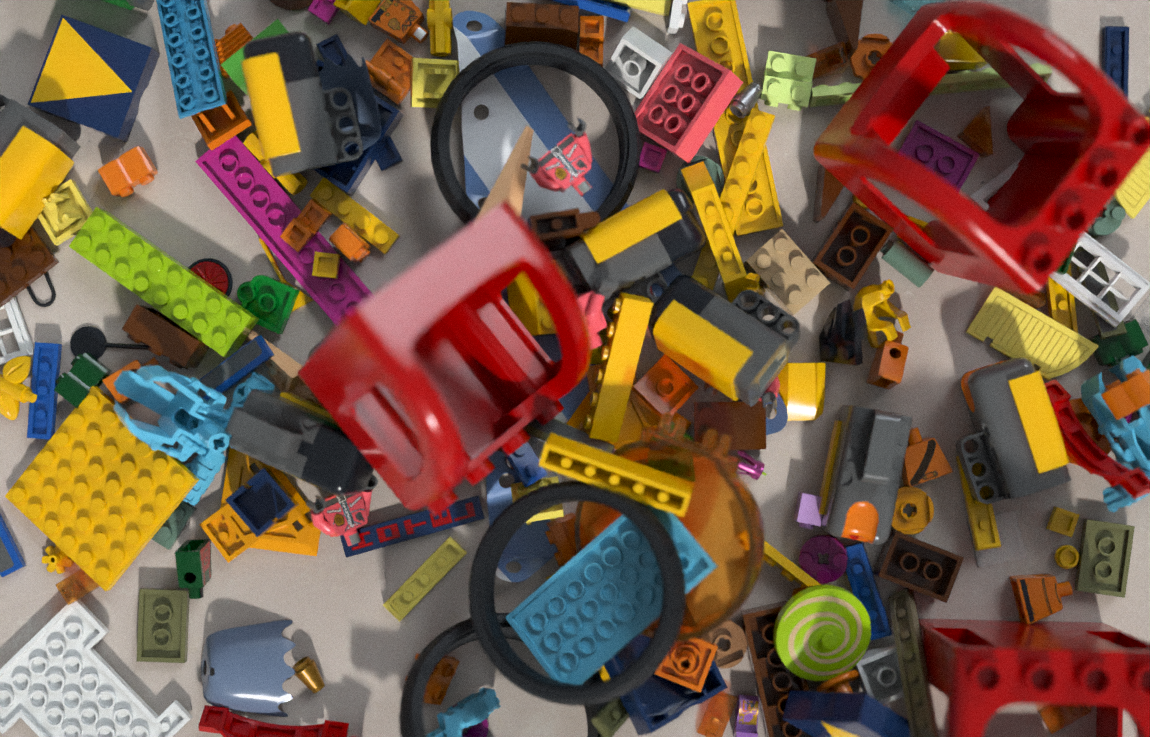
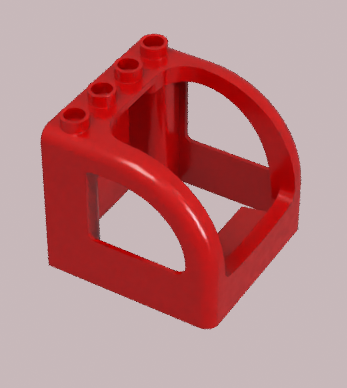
[813,0,1150,295]
[298,199,591,516]
[918,619,1150,737]

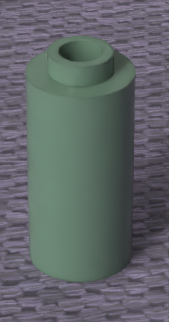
[881,239,934,288]

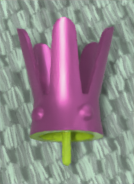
[730,450,767,480]

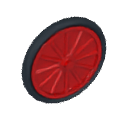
[188,258,233,297]

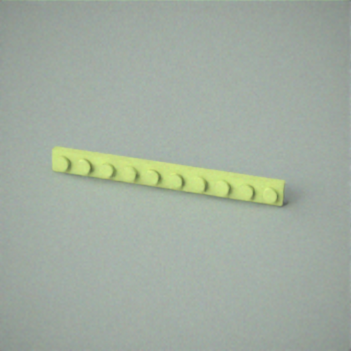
[809,63,1052,107]

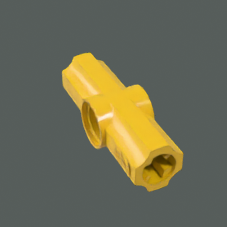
[427,0,453,57]
[243,130,308,196]

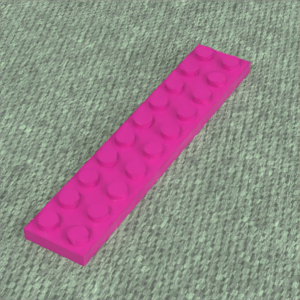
[195,135,374,326]

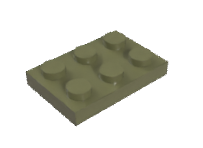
[1074,519,1135,598]
[136,588,190,663]

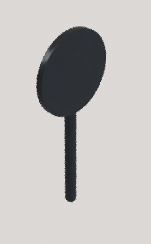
[70,326,149,359]

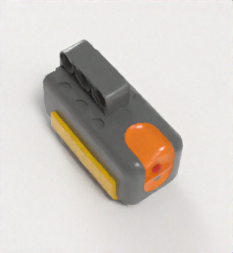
[956,357,1071,504]
[819,405,913,545]

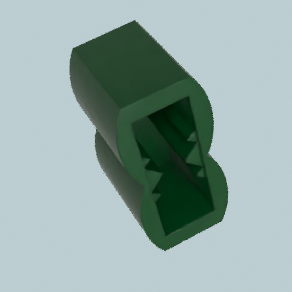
[1088,319,1149,368]
[54,353,112,408]

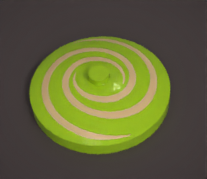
[773,585,871,681]

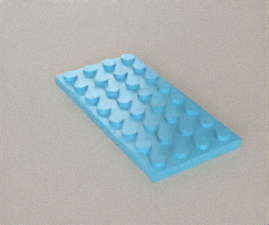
[505,502,718,684]

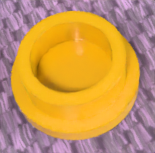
[1054,545,1079,569]

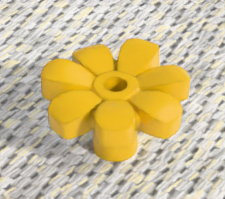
[42,545,74,574]

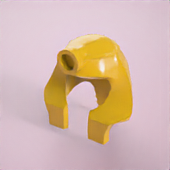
[853,279,911,348]

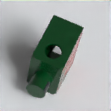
[175,539,212,599]

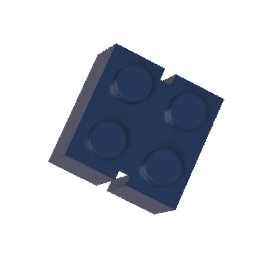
[226,468,299,537]

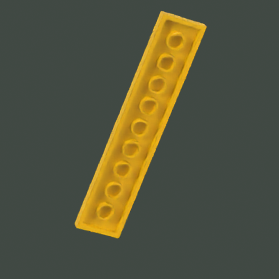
[687,0,784,237]

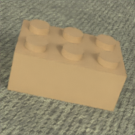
[743,229,830,316]

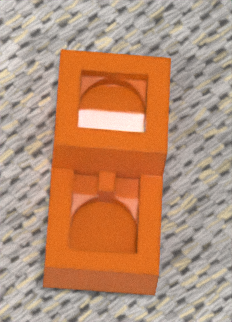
[579,16,604,67]
[280,199,332,252]

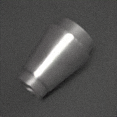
[729,82,763,118]

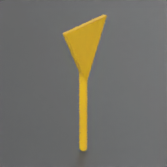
[259,237,313,312]

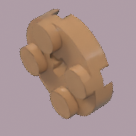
[700,619,748,669]

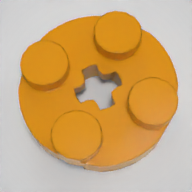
[891,486,934,535]

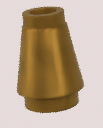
[292,656,325,693]

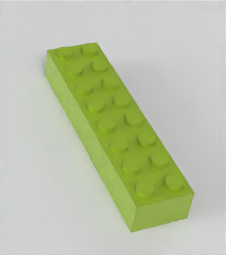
[69,207,259,358]

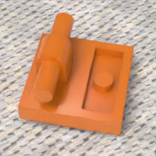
[365,38,414,106]

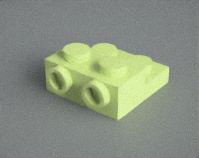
[759,50,816,111]

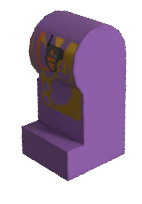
[733,694,759,737]

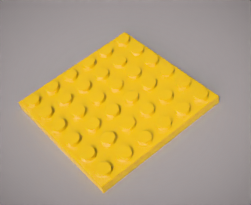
[5,386,200,591]

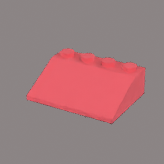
[634,43,743,163]

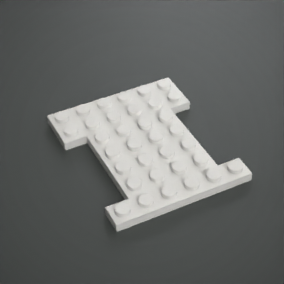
[0,597,193,737]

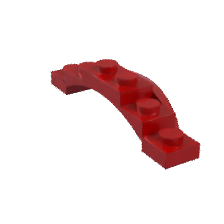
[1044,379,1150,499]
[198,705,349,737]

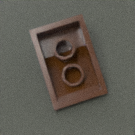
[823,0,863,60]
[813,164,844,223]
[694,401,766,451]

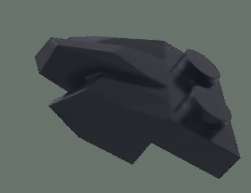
[819,299,868,366]

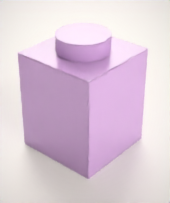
[793,492,823,529]

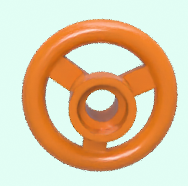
[816,670,860,693]

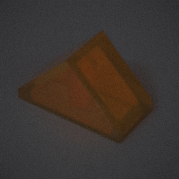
[806,42,850,80]
[957,106,993,158]

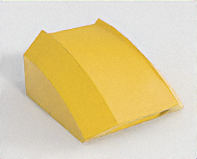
[934,30,988,70]
[775,363,825,421]

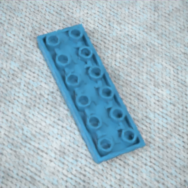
[156,0,227,119]

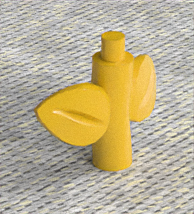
[0,356,37,420]

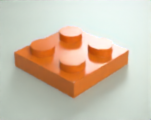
[631,354,699,422]

